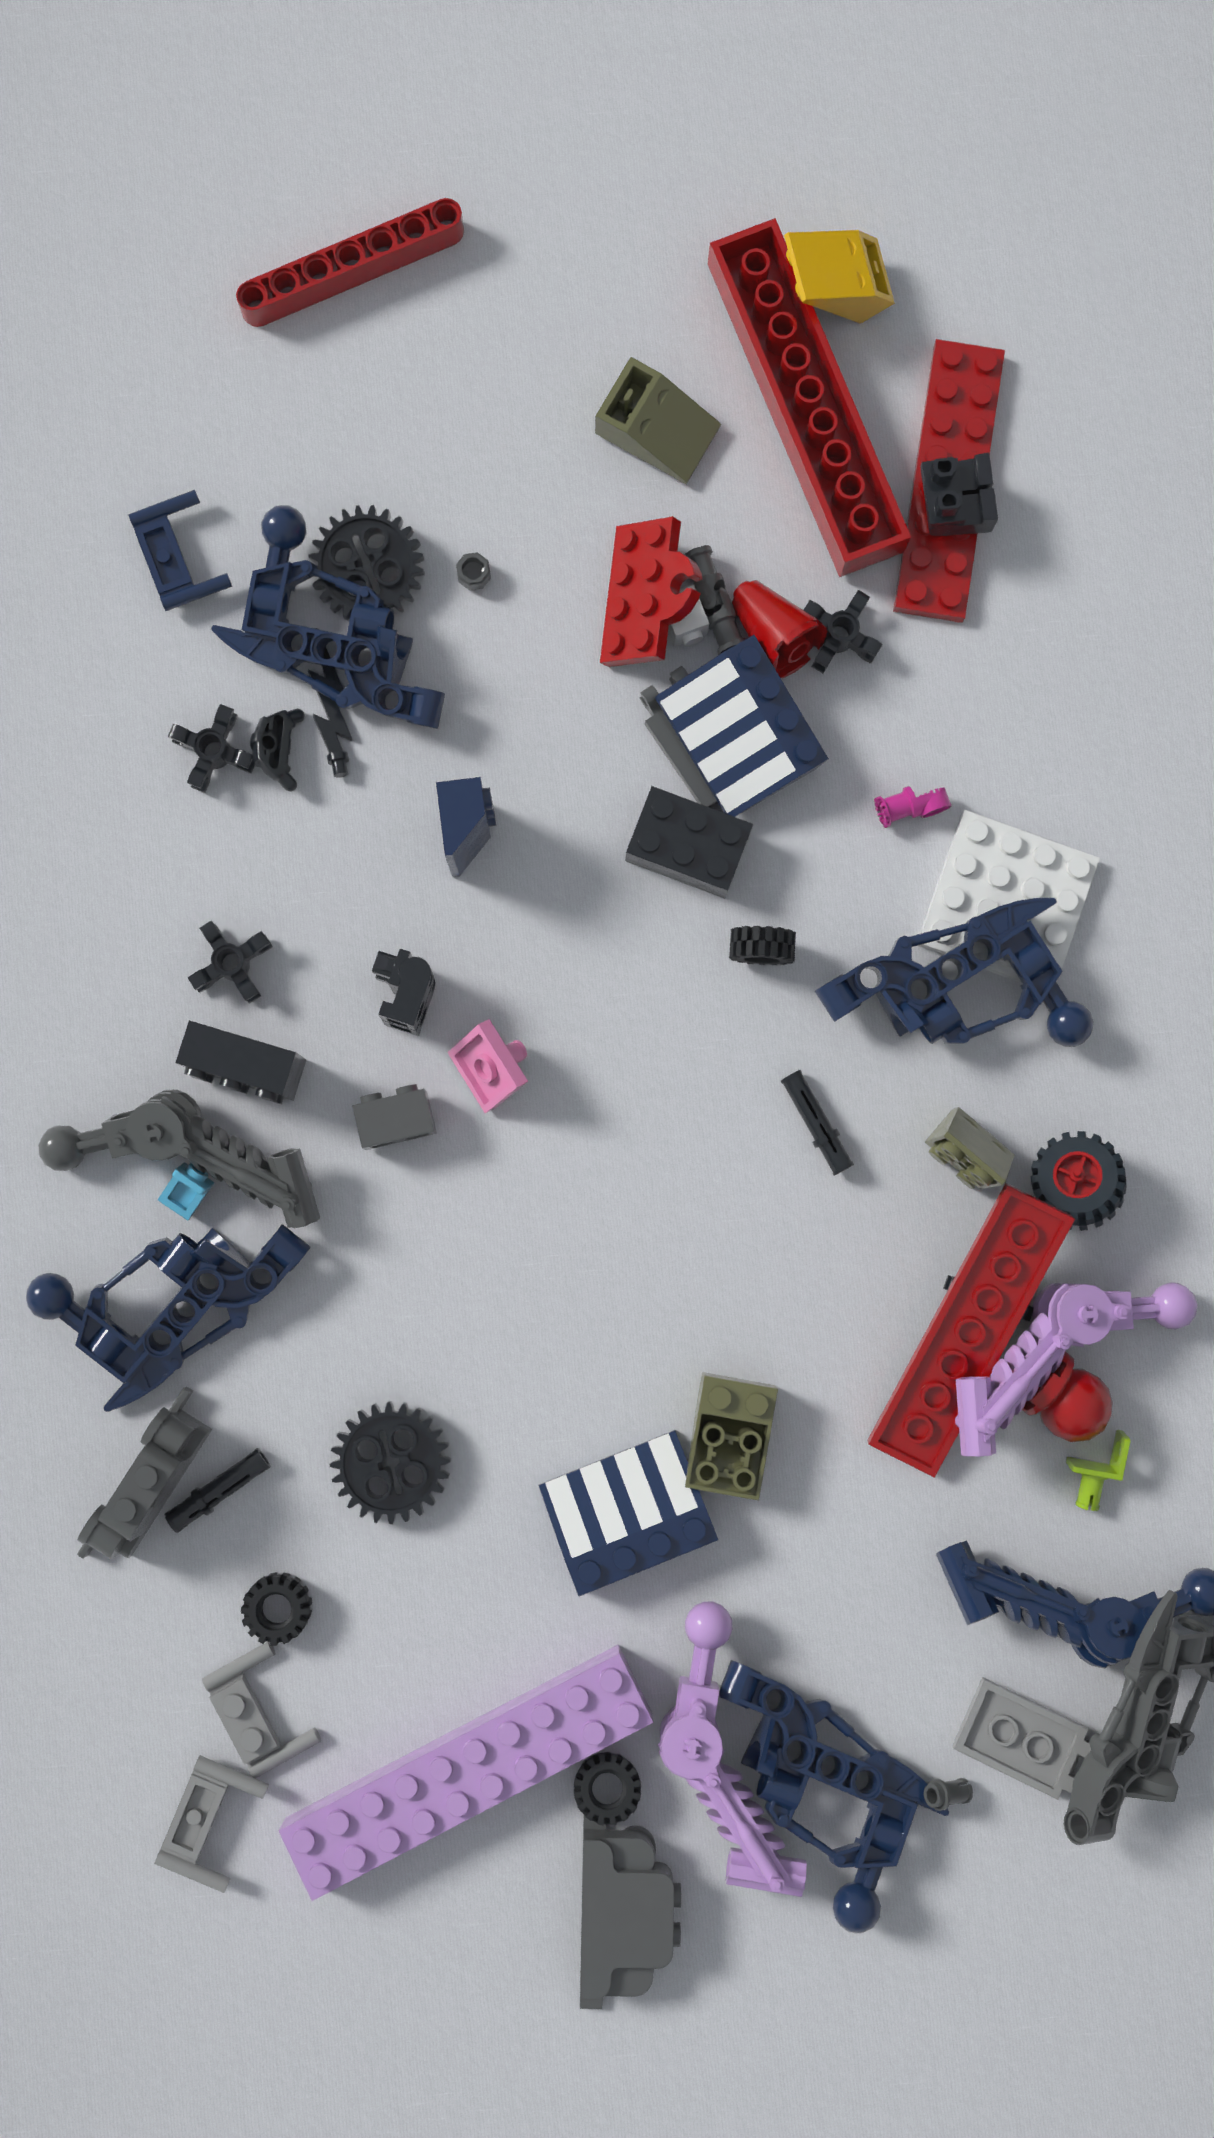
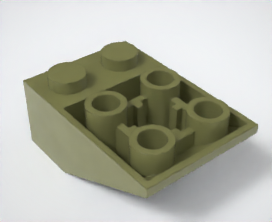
[595,357,721,485]
[925,1107,1015,1189]
[685,1372,778,1501]

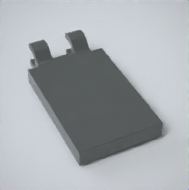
[640,666,718,807]

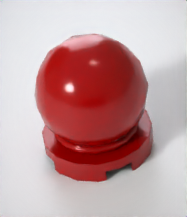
[1022,1351,1113,1442]

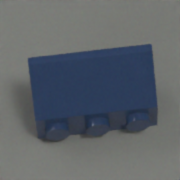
[436,777,496,877]

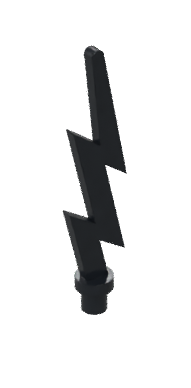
[308,628,353,778]

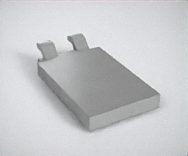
[952,1677,1091,1800]

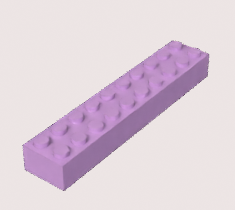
[278,1645,653,1901]

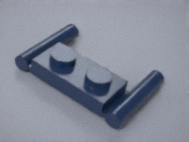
[128,489,233,611]

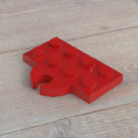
[600,516,702,667]

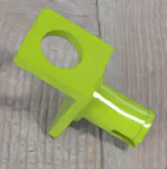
[1066,1430,1130,1511]

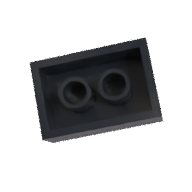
[625,786,753,899]
[175,1020,306,1104]

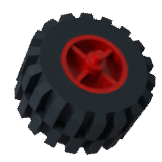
[1030,1131,1127,1231]

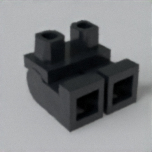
[920,453,998,536]
[372,949,436,1036]

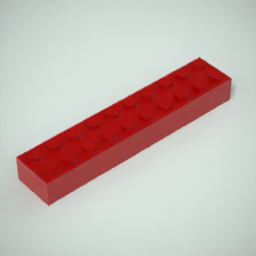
[707,218,911,578]

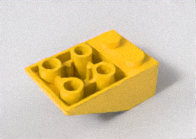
[784,230,895,324]

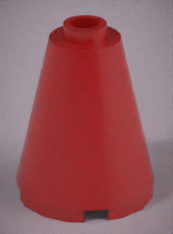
[732,580,827,678]

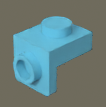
[158,1162,215,1221]

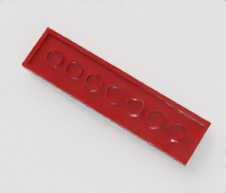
[893,339,1005,623]
[867,1183,1075,1478]

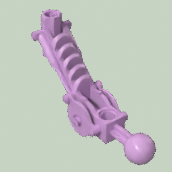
[955,1282,1197,1457]
[658,1601,807,1897]

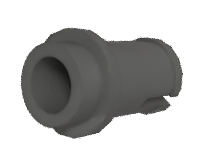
[924,1778,973,1811]

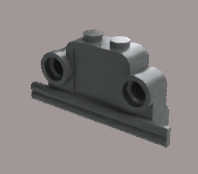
[77,1387,212,1559]
[580,1815,681,2009]

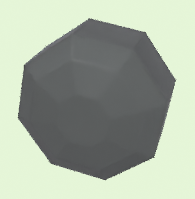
[456,552,491,590]

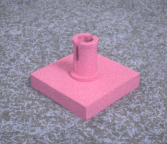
[447,1019,528,1113]

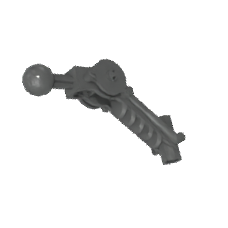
[38,1089,320,1229]

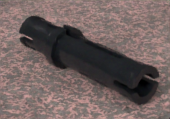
[781,1069,854,1176]
[164,1448,271,1533]

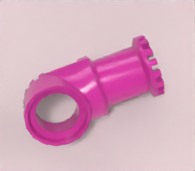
[874,786,952,828]

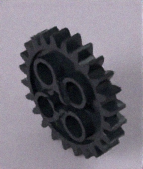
[308,505,425,620]
[329,1401,451,1524]

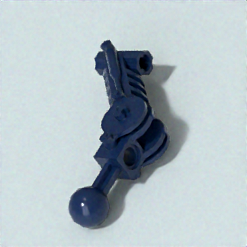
[936,1540,1214,1669]

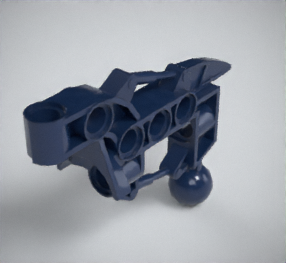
[211,505,445,729]
[815,898,1094,1047]
[26,1224,310,1412]
[719,1660,949,1933]

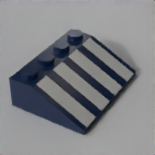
[655,635,829,817]
[538,1430,718,1597]

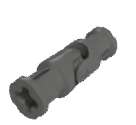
[684,545,746,655]

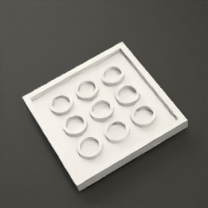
[918,810,1100,983]

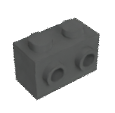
[352,1084,437,1150]

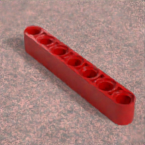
[236,198,464,327]

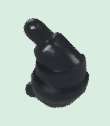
[250,708,305,792]

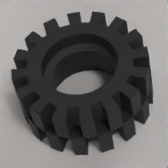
[729,926,796,965]
[241,1572,312,1646]
[573,1752,641,1826]

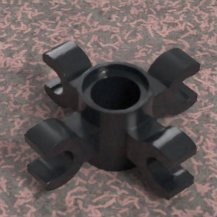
[804,590,883,674]
[168,704,255,793]
[188,920,273,1004]

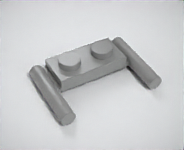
[202,1642,321,1778]
[154,1755,269,1893]

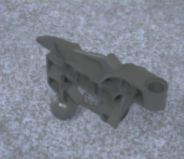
[1063,1590,1214,1845]

